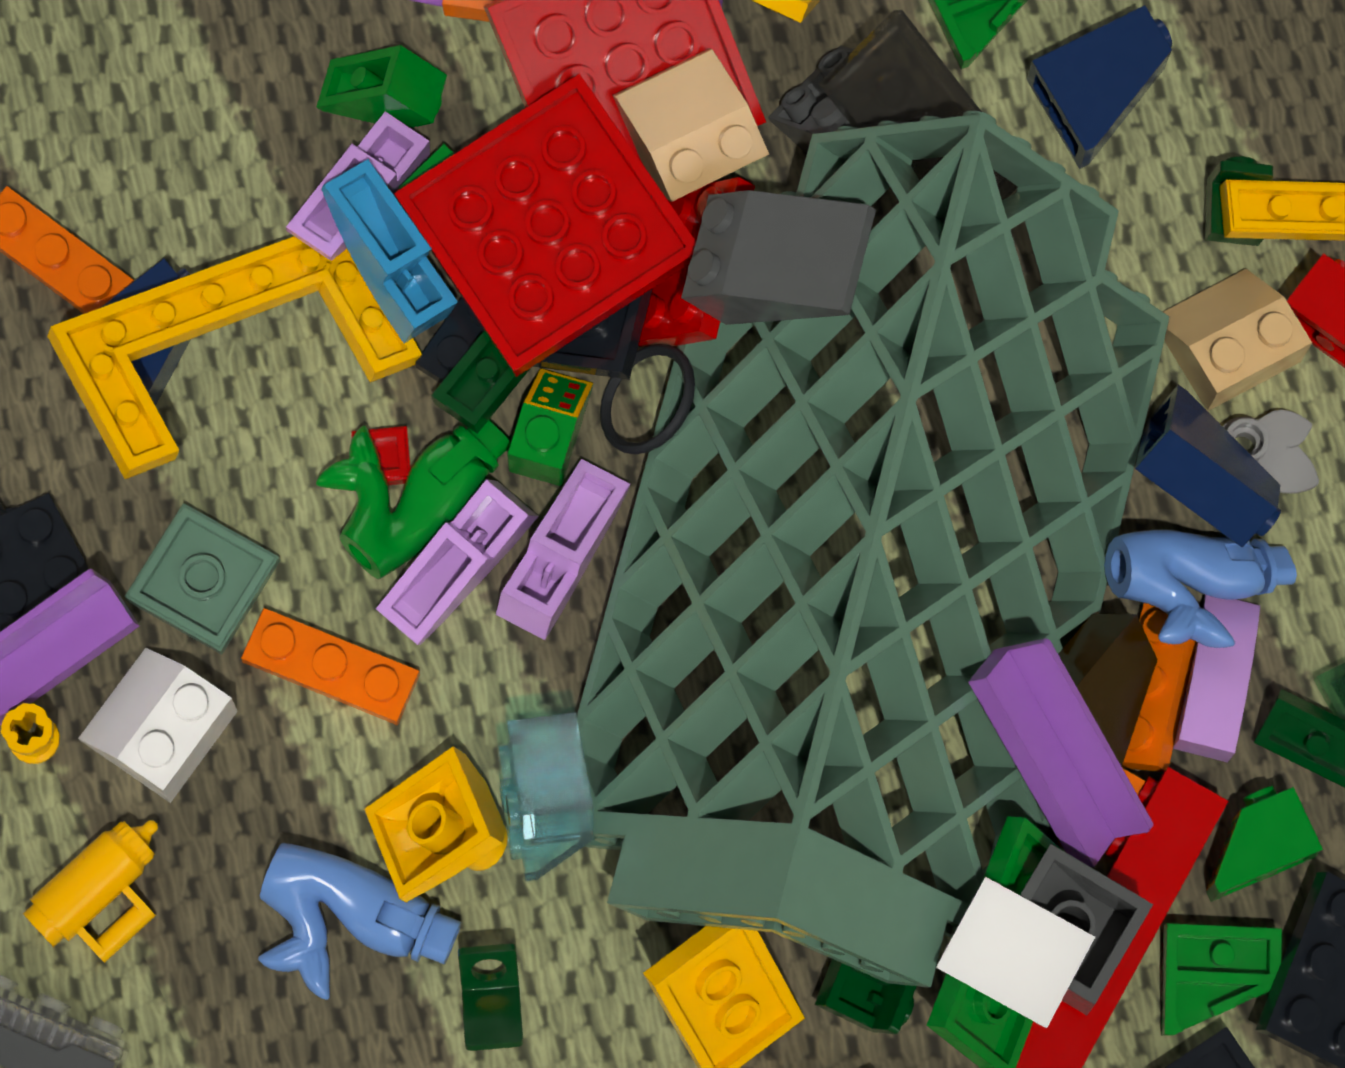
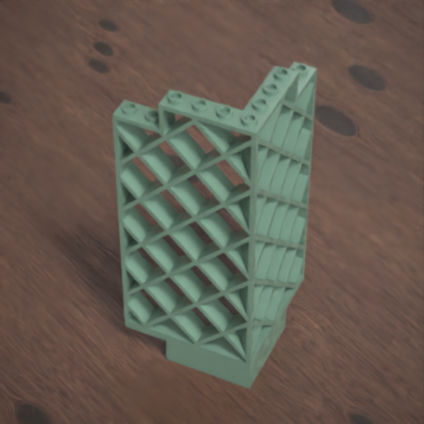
[546,111,1170,988]

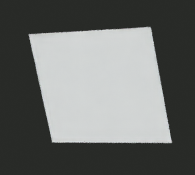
[936,877,1095,1028]

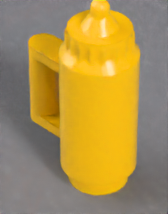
[22,820,158,963]

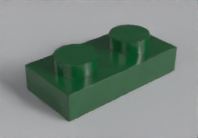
[431,330,531,434]
[1254,689,1345,788]

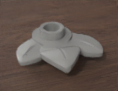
[1223,410,1319,494]

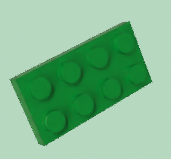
[926,816,1063,1068]

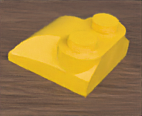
[364,746,508,902]

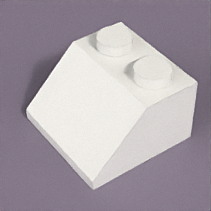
[78,648,238,803]

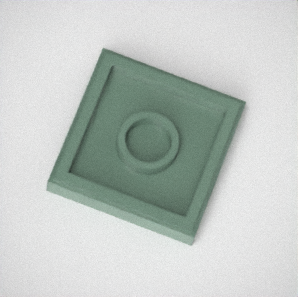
[124,503,280,655]

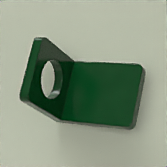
[458,943,523,1051]

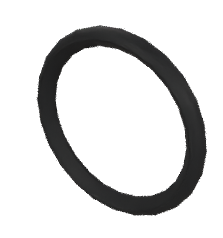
[600,344,695,455]

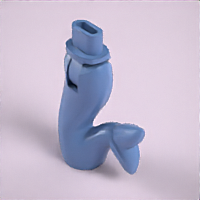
[1104,530,1297,648]
[258,843,462,1000]

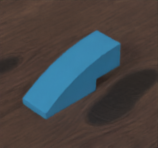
[321,159,458,343]

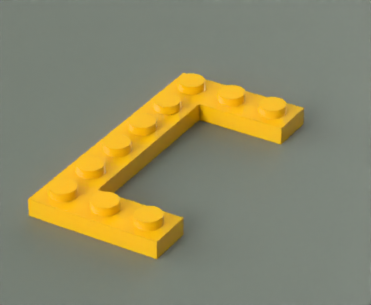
[47,236,422,479]

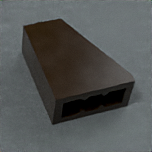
[1058,614,1158,767]

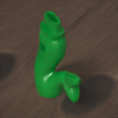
[316,420,511,579]

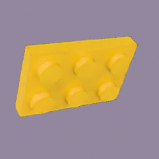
[643,926,805,1068]

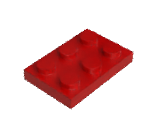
[638,177,755,348]

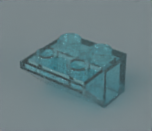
[498,712,594,881]

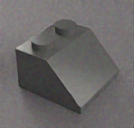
[1020,844,1153,1015]

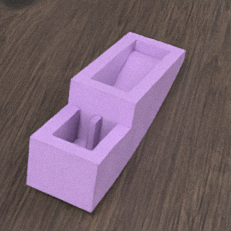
[286,111,430,261]
[496,459,630,640]
[376,479,539,645]
[1173,595,1260,762]

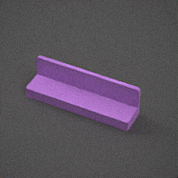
[0,569,140,725]
[968,638,1153,867]

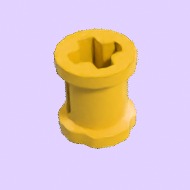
[1,703,60,764]

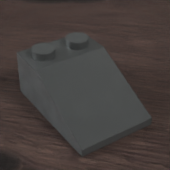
[681,190,876,325]

